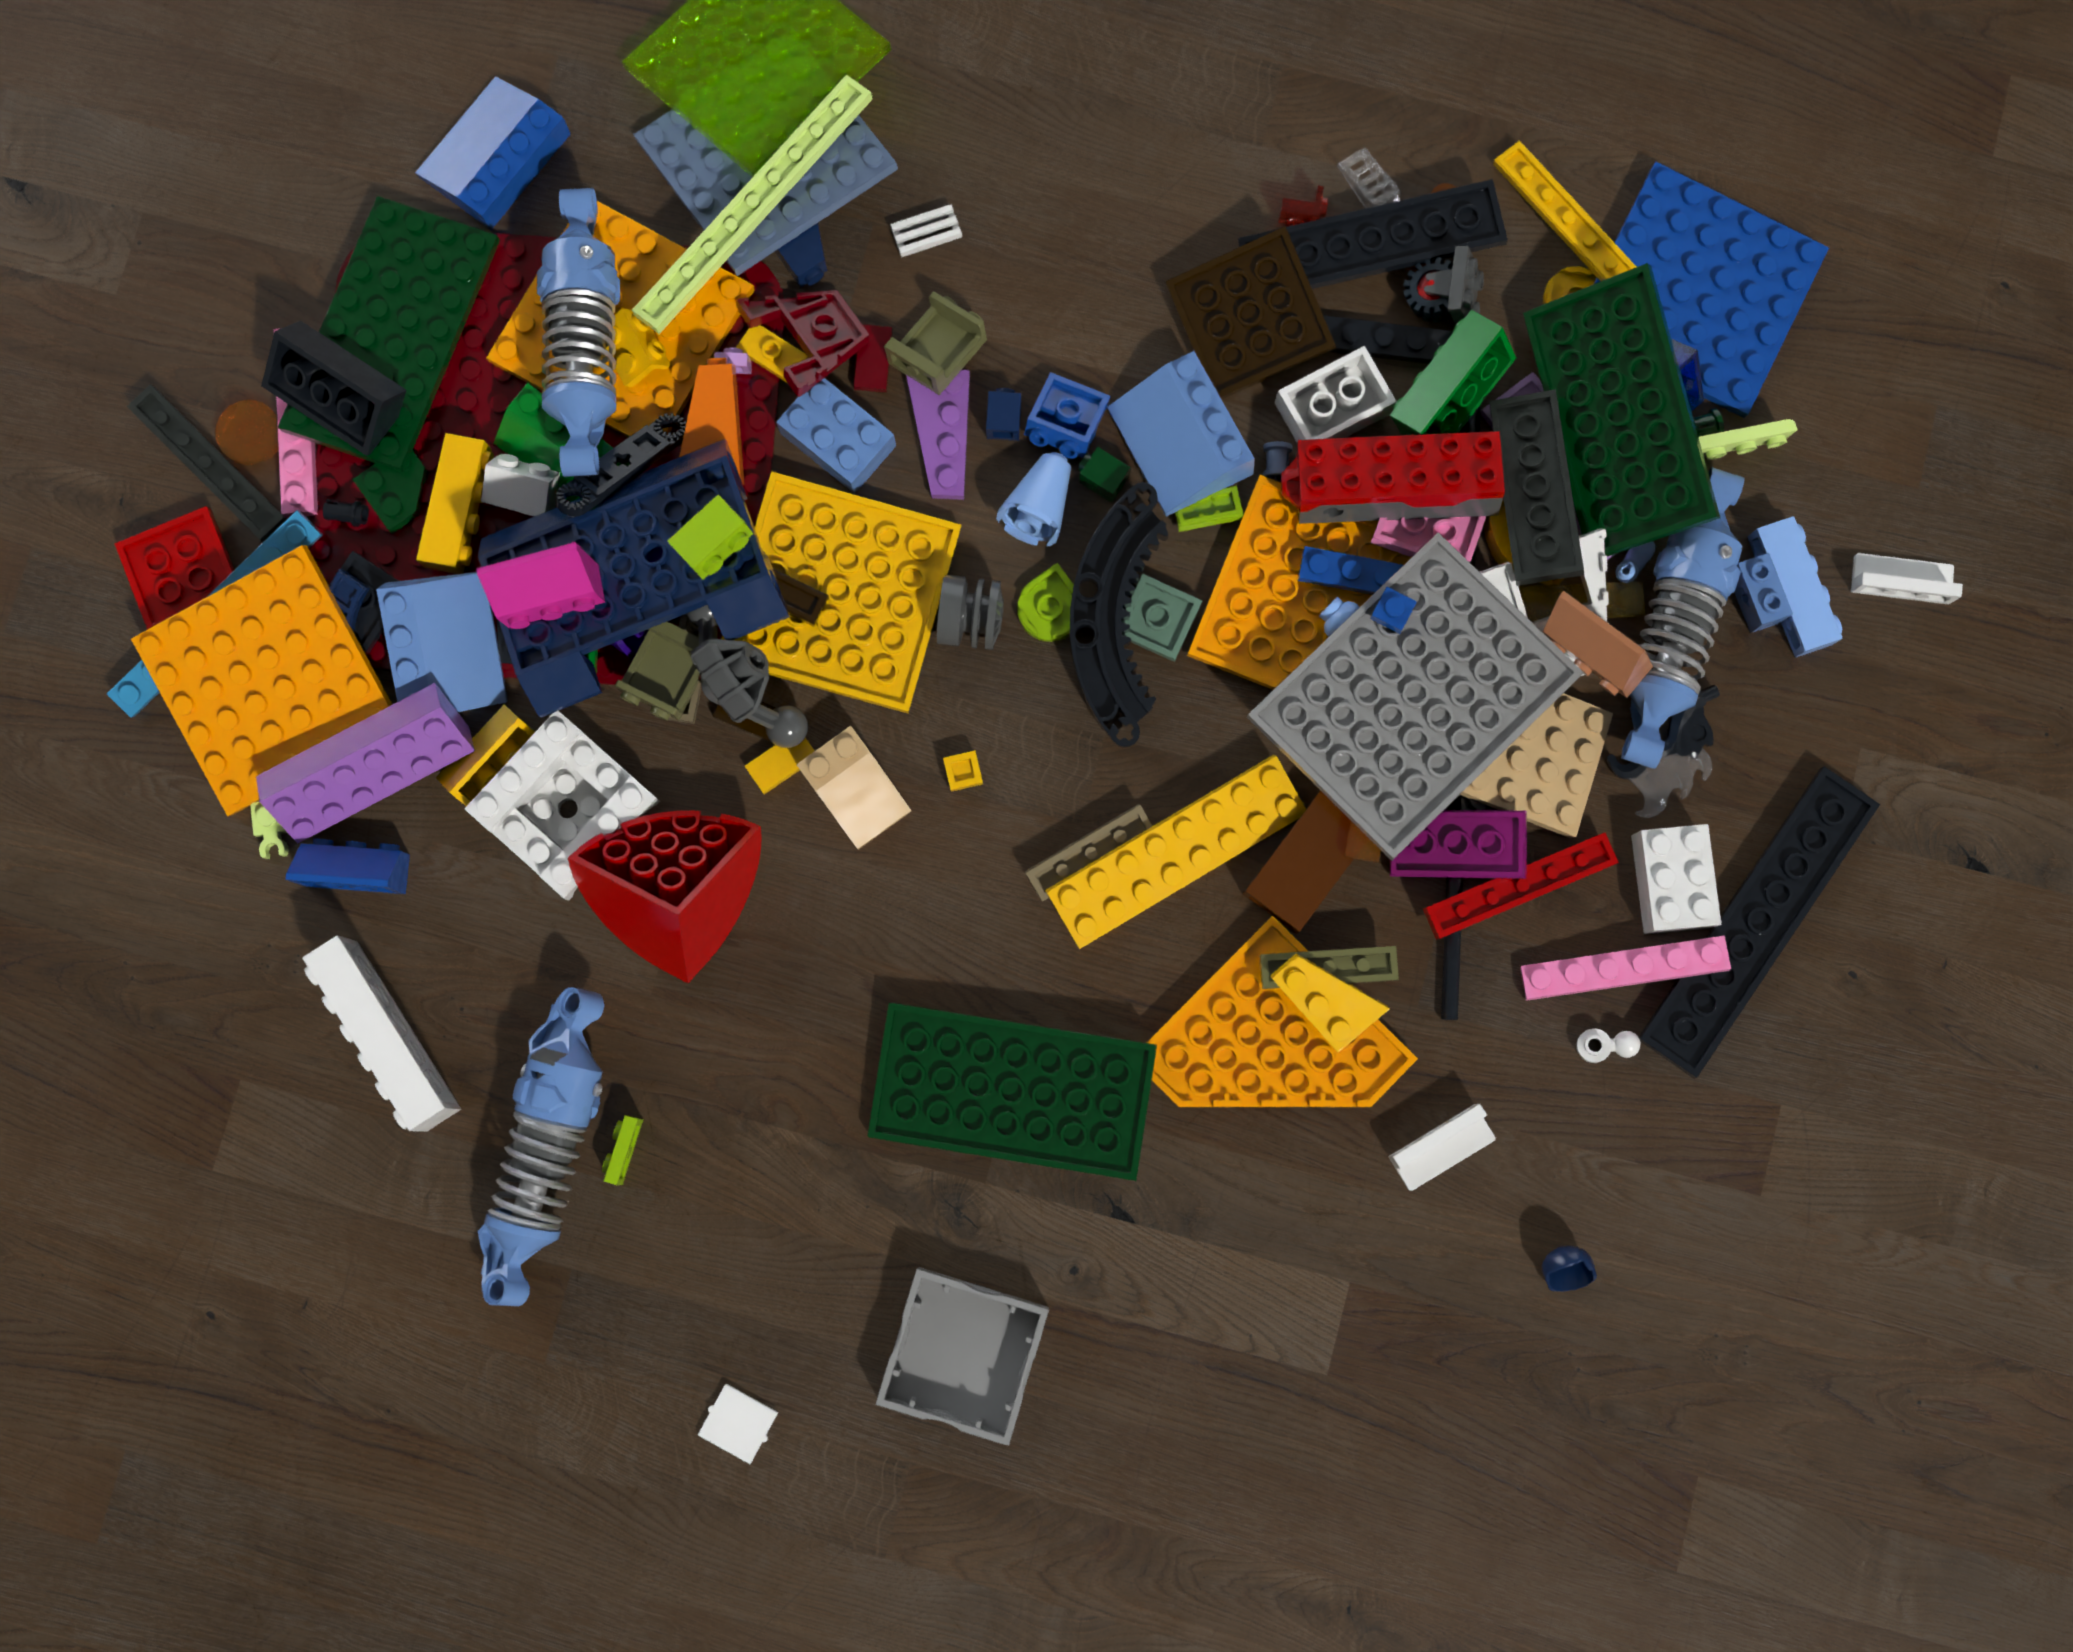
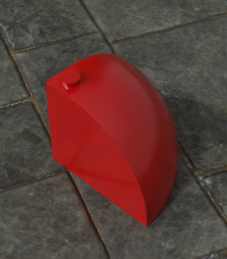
[568,810,762,983]

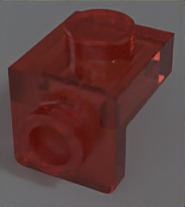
[1278,185,1328,227]

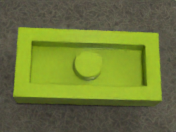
[602,1115,643,1185]

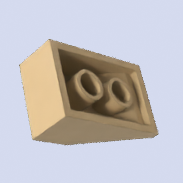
[796,726,912,850]

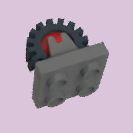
[1404,246,1484,325]

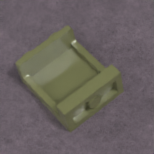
[884,292,987,395]
[615,622,701,721]

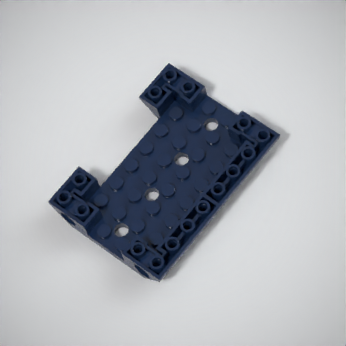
[478,439,790,718]

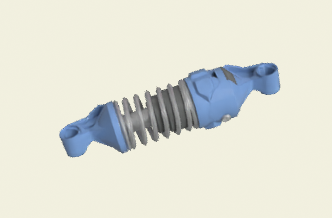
[537,188,620,477]
[1621,467,1745,769]
[478,987,604,1306]

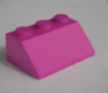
[477,542,605,629]

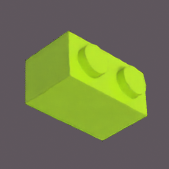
[667,495,753,580]

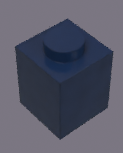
[986,388,1022,441]

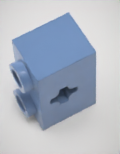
[1734,553,1793,633]

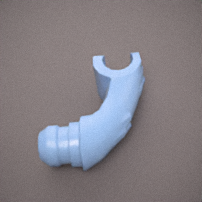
[1615,541,1656,583]

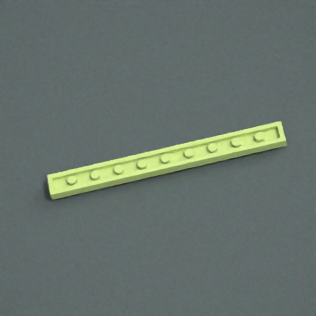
[632,75,873,334]

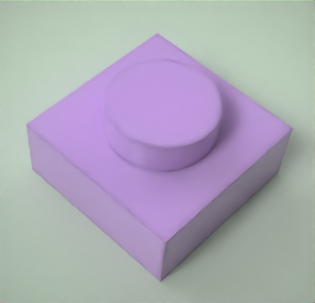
[714,348,752,374]

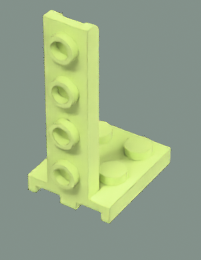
[1699,419,1797,460]

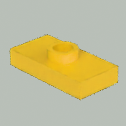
[736,325,809,383]

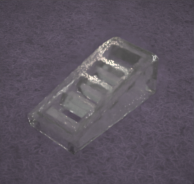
[1337,147,1402,208]

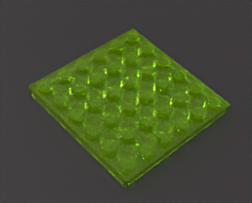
[622,0,892,177]

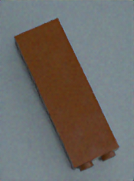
[1242,790,1369,934]

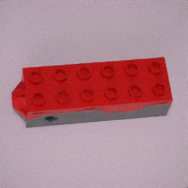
[1281,431,1505,524]

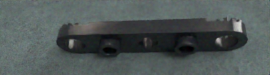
[556,413,686,517]

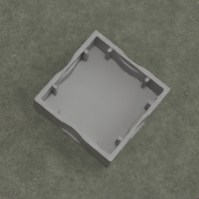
[875,1267,1049,1446]

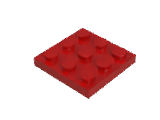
[114,506,235,630]

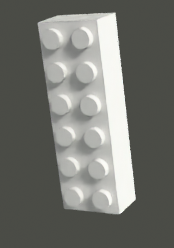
[302,935,461,1132]

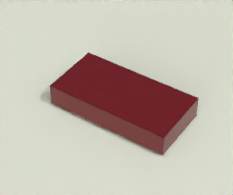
[854,324,893,393]

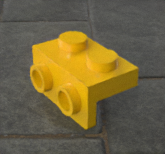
[606,308,670,387]

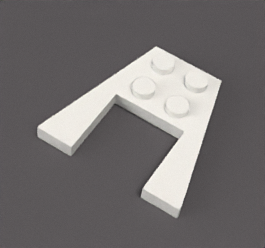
[1480,528,1609,676]

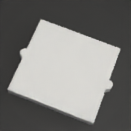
[698,1383,778,1464]

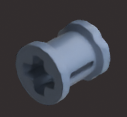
[1263,441,1293,481]

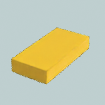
[745,738,815,795]

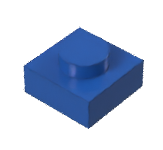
[1370,587,1417,634]

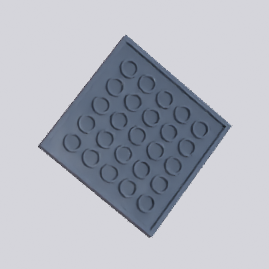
[634,31,898,276]

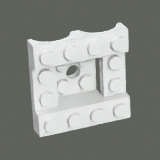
[465,711,660,901]

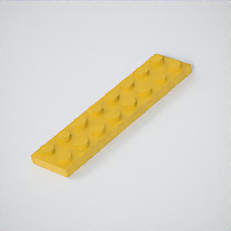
[1045,755,1306,949]

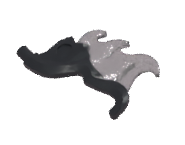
[1605,685,1720,818]

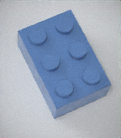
[776,378,896,494]

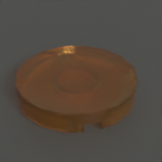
[215,400,279,466]

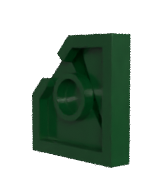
[352,451,428,534]

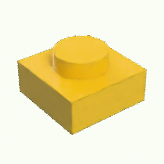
[943,750,983,792]

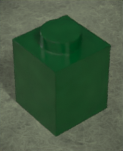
[1078,447,1131,503]

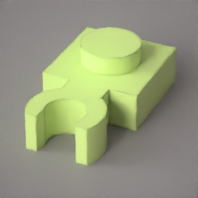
[250,802,289,859]

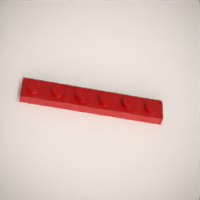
[1423,832,1619,940]

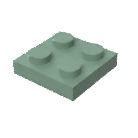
[1123,574,1202,662]

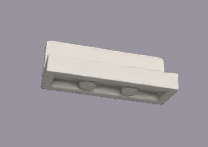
[1851,553,1963,604]
[1388,1104,1495,1191]

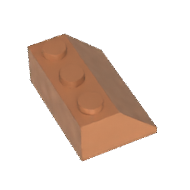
[1543,591,1653,698]

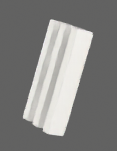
[891,204,962,258]

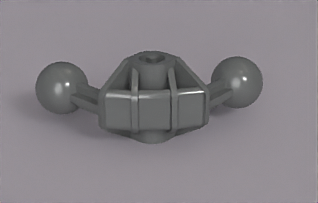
[687,605,808,748]

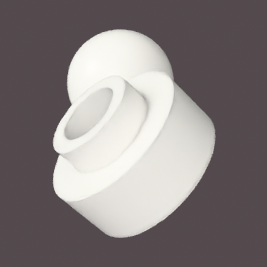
[1576,1029,1641,1063]

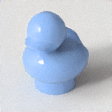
[1319,597,1360,637]

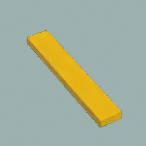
[1494,140,1636,281]

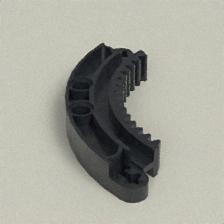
[1070,482,1168,748]

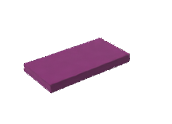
[1390,810,1527,879]

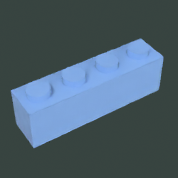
[1747,516,1843,658]

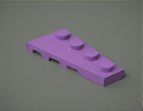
[906,370,970,500]

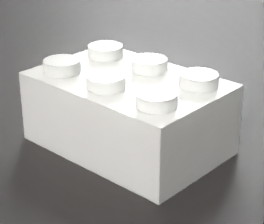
[1275,346,1397,443]
[1631,824,1721,934]

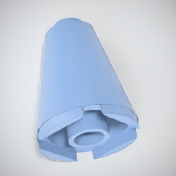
[996,452,1071,546]

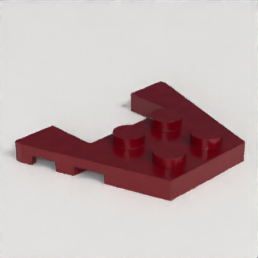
[736,290,869,397]

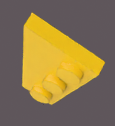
[1270,953,1390,1052]

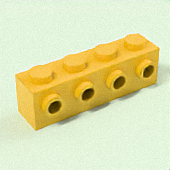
[416,433,494,574]

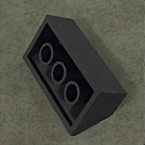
[261,320,407,456]

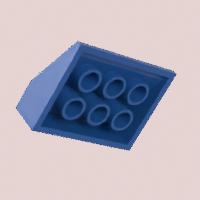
[415,76,571,230]

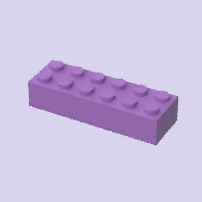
[256,683,475,844]

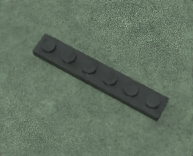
[127,384,287,542]

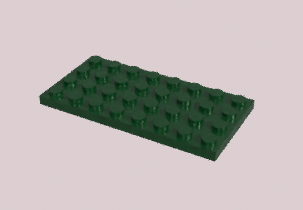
[278,196,500,472]
[1523,263,1721,556]
[867,1002,1157,1181]

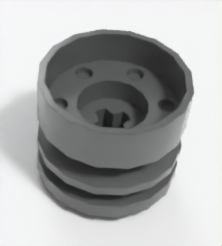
[937,575,1004,650]

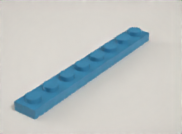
[107,510,324,718]

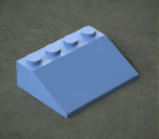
[1107,351,1255,517]
[376,572,508,712]

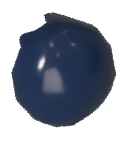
[1542,1245,1597,1292]

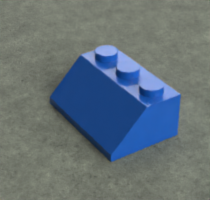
[286,839,410,894]

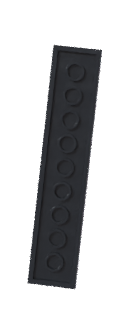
[1639,766,1880,1078]

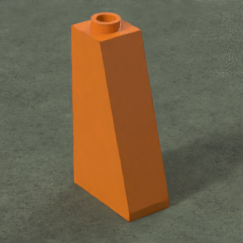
[679,358,744,485]

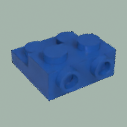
[1024,372,1111,459]

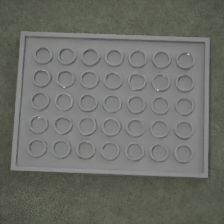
[1247,533,1584,861]

